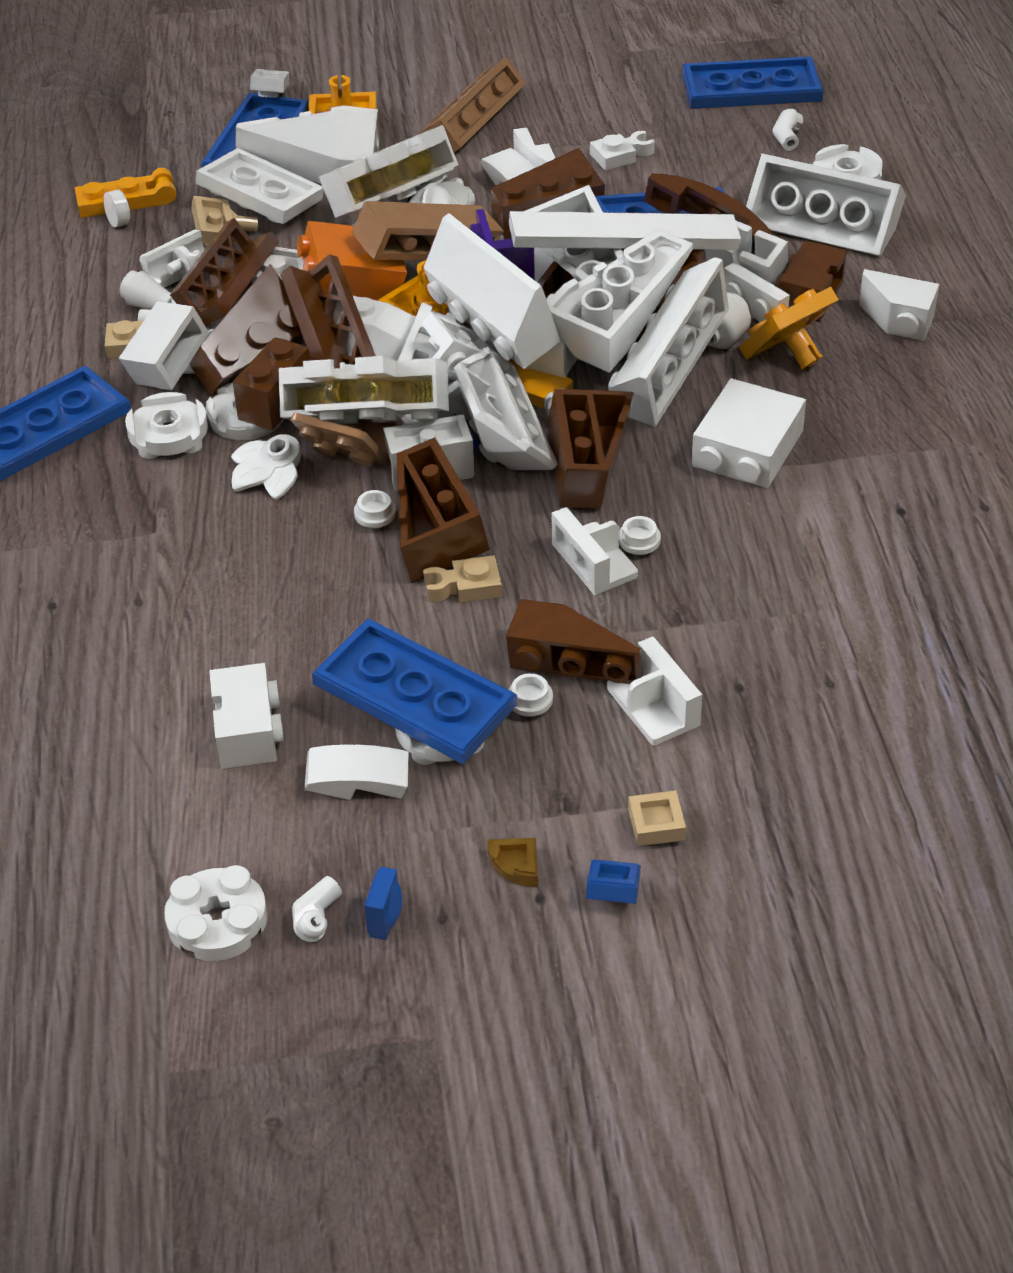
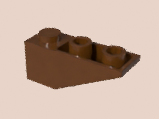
[506,599,643,684]

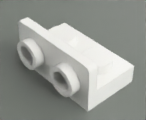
[421,311,494,381]

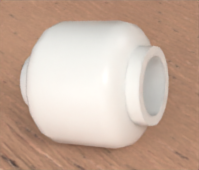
[707,292,751,349]

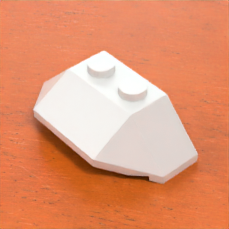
[454,347,558,470]

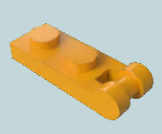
[75,168,176,218]

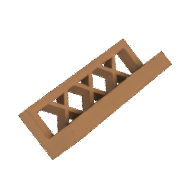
[417,57,526,152]

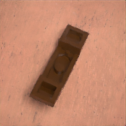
[644,173,774,255]

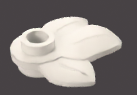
[231,434,301,500]

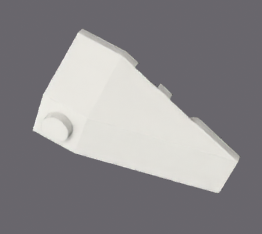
[524,185,624,281]

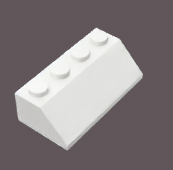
[746,153,906,257]
[424,213,561,369]
[608,257,729,427]

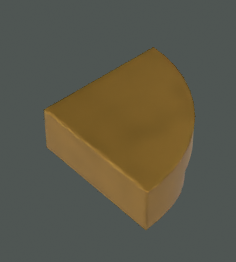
[487,837,538,887]

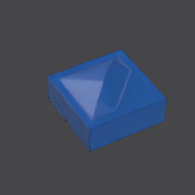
[586,859,641,904]
[364,867,402,940]

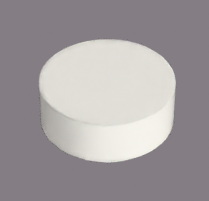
[104,190,130,228]

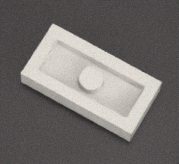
[250,69,289,98]
[724,262,789,322]

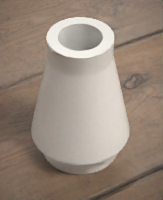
[120,270,172,310]

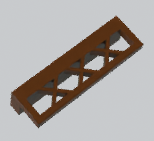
[170,218,279,327]
[280,254,376,398]

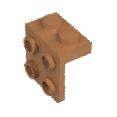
[290,397,403,467]

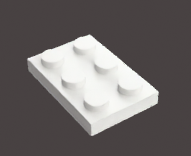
[196,148,324,224]

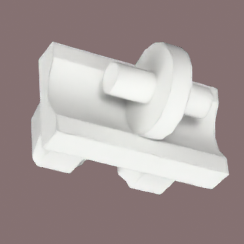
[139,229,205,288]

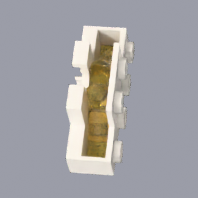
[319,125,458,219]
[279,356,449,427]

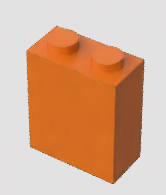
[297,221,407,301]

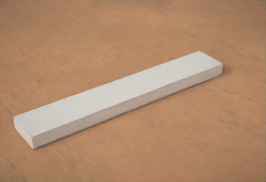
[509,211,741,250]

